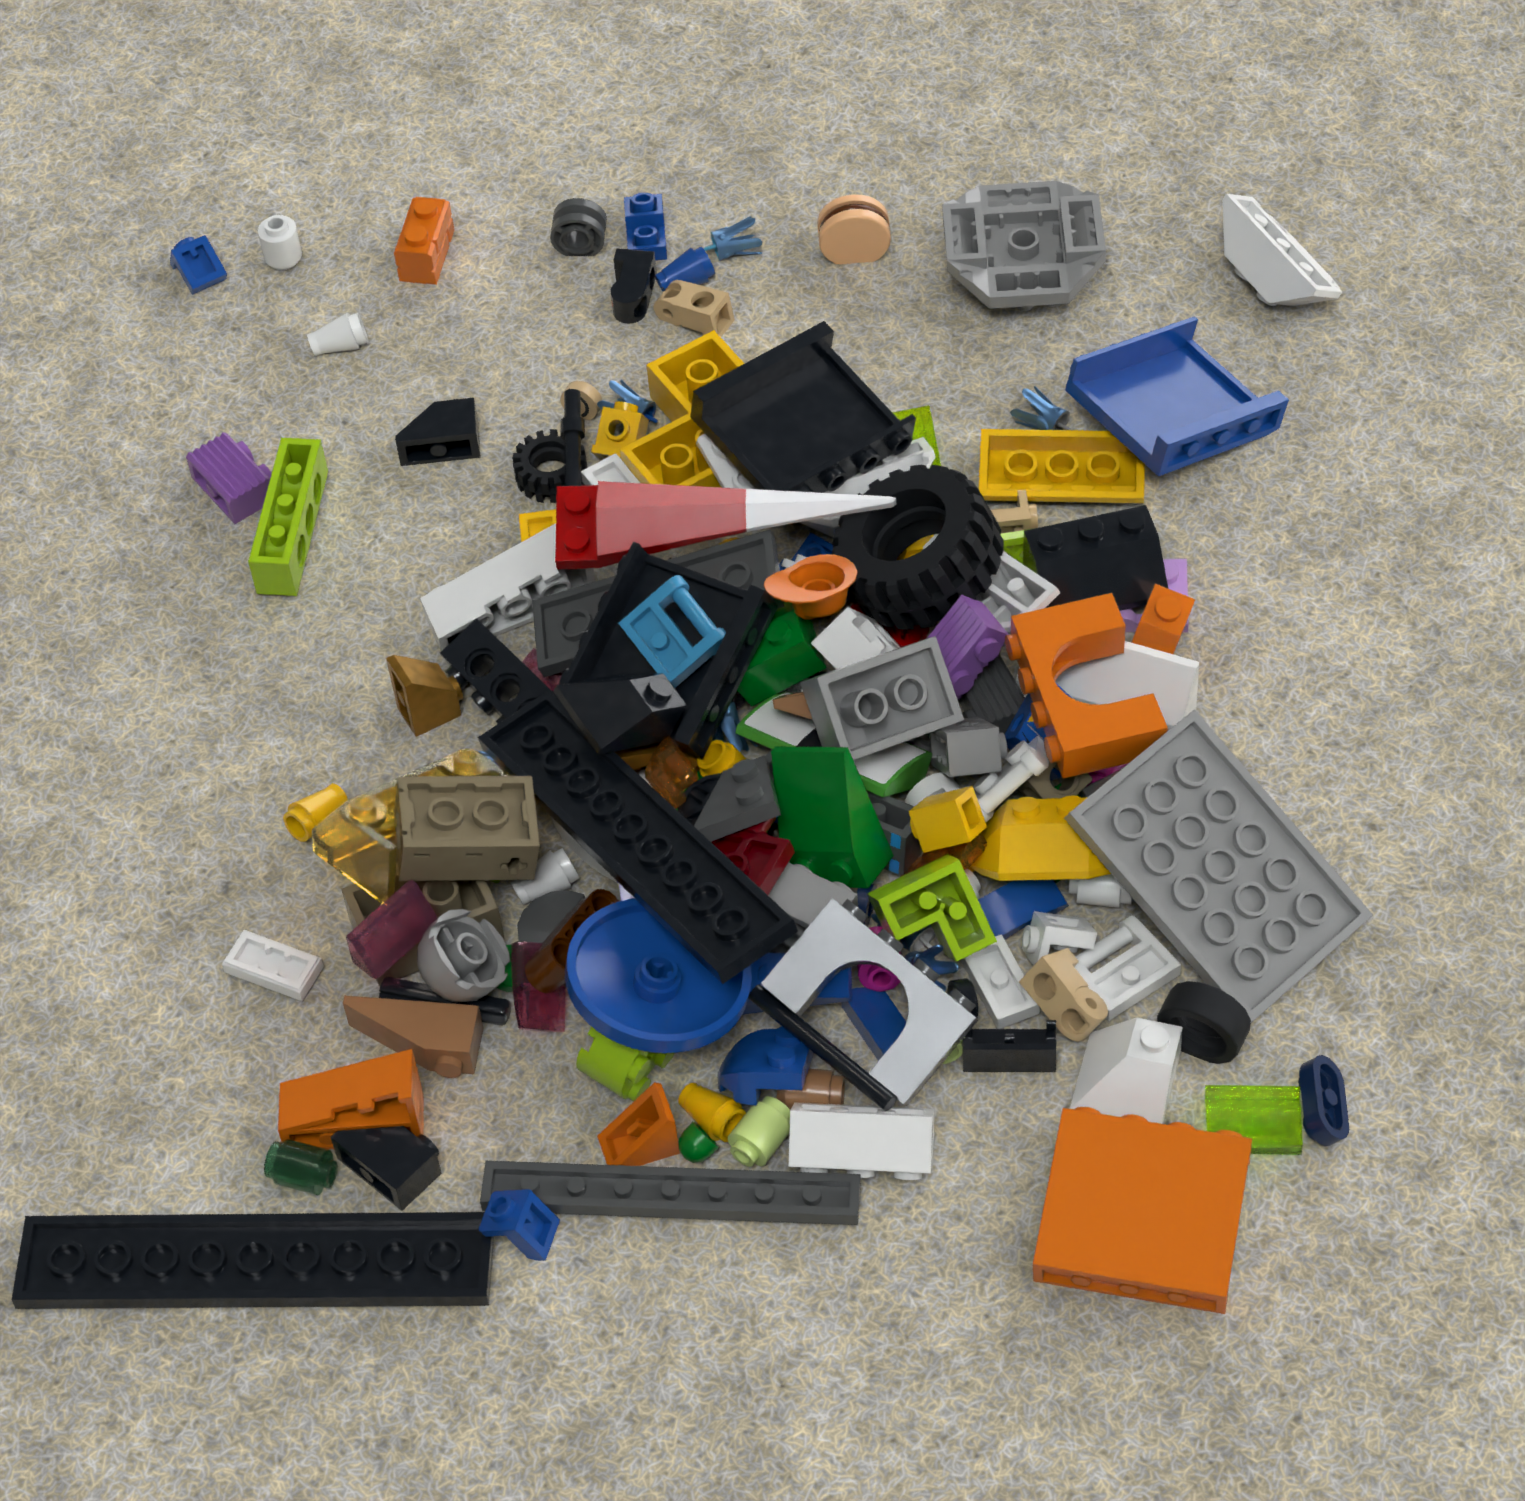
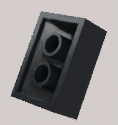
[1023,505,1168,611]

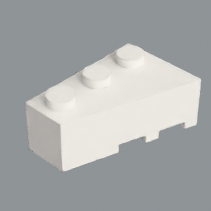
[811,607,929,744]

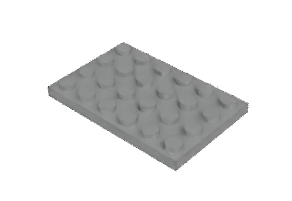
[1064,709,1373,1023]

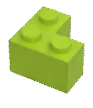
[867,854,997,962]

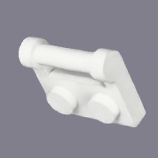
[973,736,1049,822]
[1075,915,1181,1021]

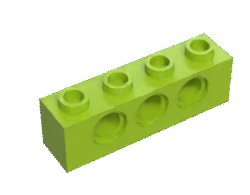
[248,437,328,596]

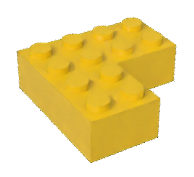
[620,330,745,488]

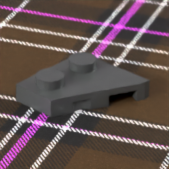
[694,755,781,842]

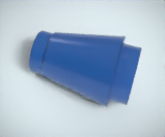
[655,246,715,292]

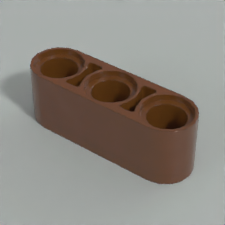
[525,889,619,994]

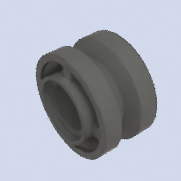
[550,198,607,256]

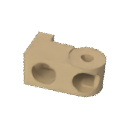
[653,280,735,337]
[1019,948,1108,1042]

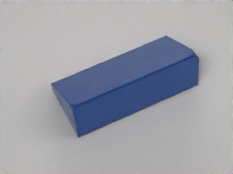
[841,987,906,1061]

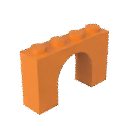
[1005,593,1168,779]

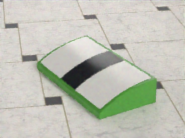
[735,691,933,798]

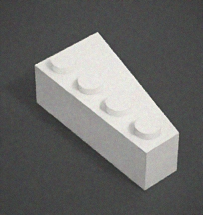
[420,523,596,651]

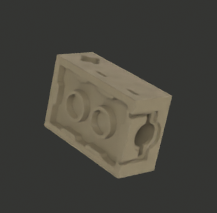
[394,776,540,881]

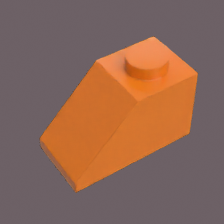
[1131,584,1195,655]

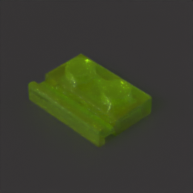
[1205,1085,1303,1155]

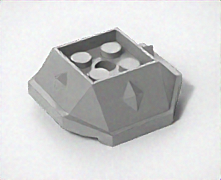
[942,181,1106,311]

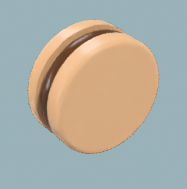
[817,194,891,264]

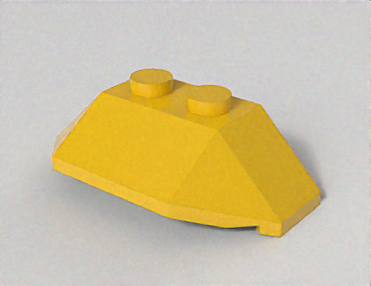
[963,795,1111,881]

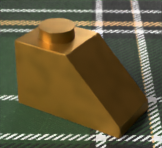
[386,655,463,737]

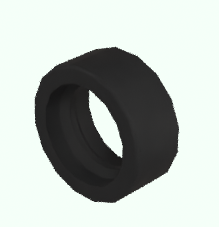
[1157,981,1251,1064]

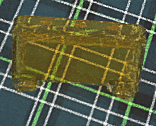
[311,748,512,908]

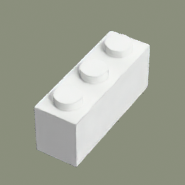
[788,1102,935,1180]

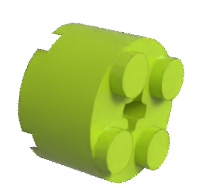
[576,1026,675,1102]

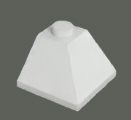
[1070,1017,1182,1124]

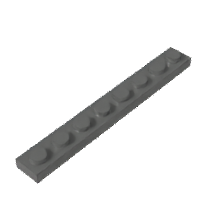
[480,1160,861,1225]

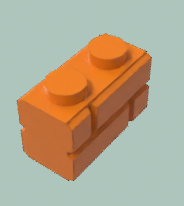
[394,197,454,285]

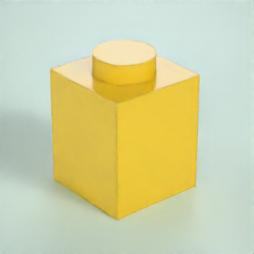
[908,786,987,853]

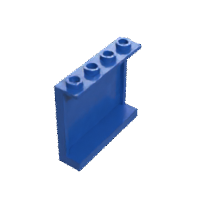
[1065,316,1289,477]

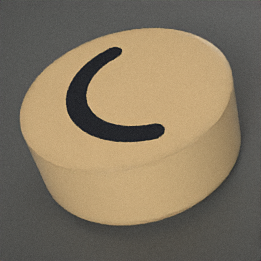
[560,381,602,420]

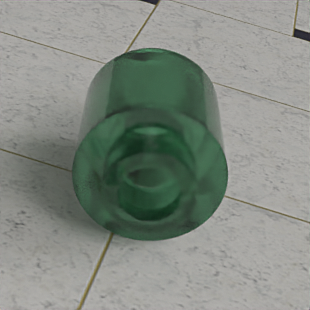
[264,1139,338,1195]

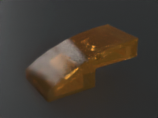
[645,735,698,809]

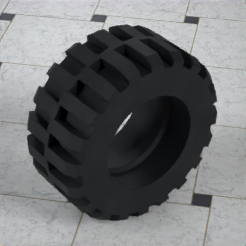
[832,465,1003,630]

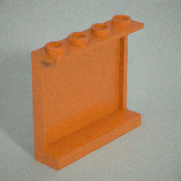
[1033,1107,1252,1314]

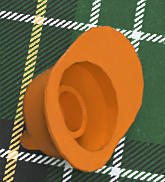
[763,554,858,620]

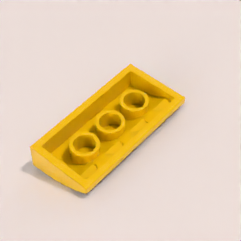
[979,429,1145,503]

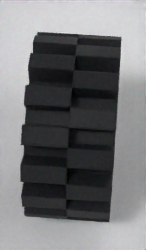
[512,429,587,503]

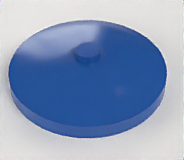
[565,898,752,1053]

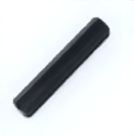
[379,977,511,1026]

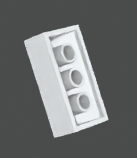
[1016,641,1199,731]

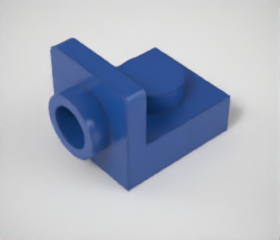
[170,235,227,295]
[479,1189,560,1261]

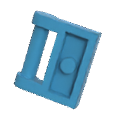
[618,575,726,688]

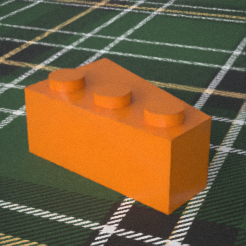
[278,1049,424,1153]

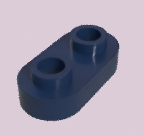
[1298,1055,1349,1146]

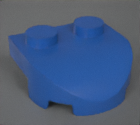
[717,1026,814,1105]

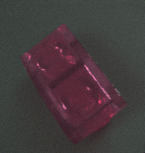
[511,941,566,1032]

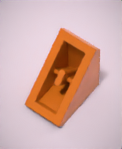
[597,1082,680,1166]

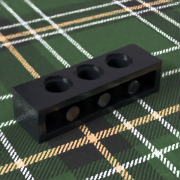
[440,618,560,724]

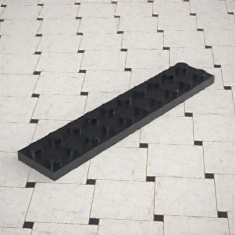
[478,690,798,984]
[11,1212,494,1309]

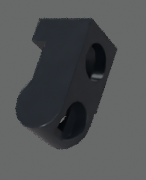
[611,248,657,324]

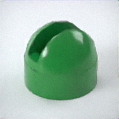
[678,1121,719,1163]

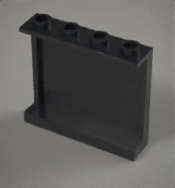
[690,321,916,493]
[559,542,778,760]

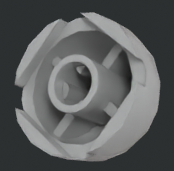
[417,909,510,1003]

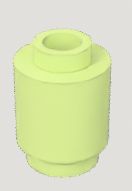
[728,1096,790,1167]

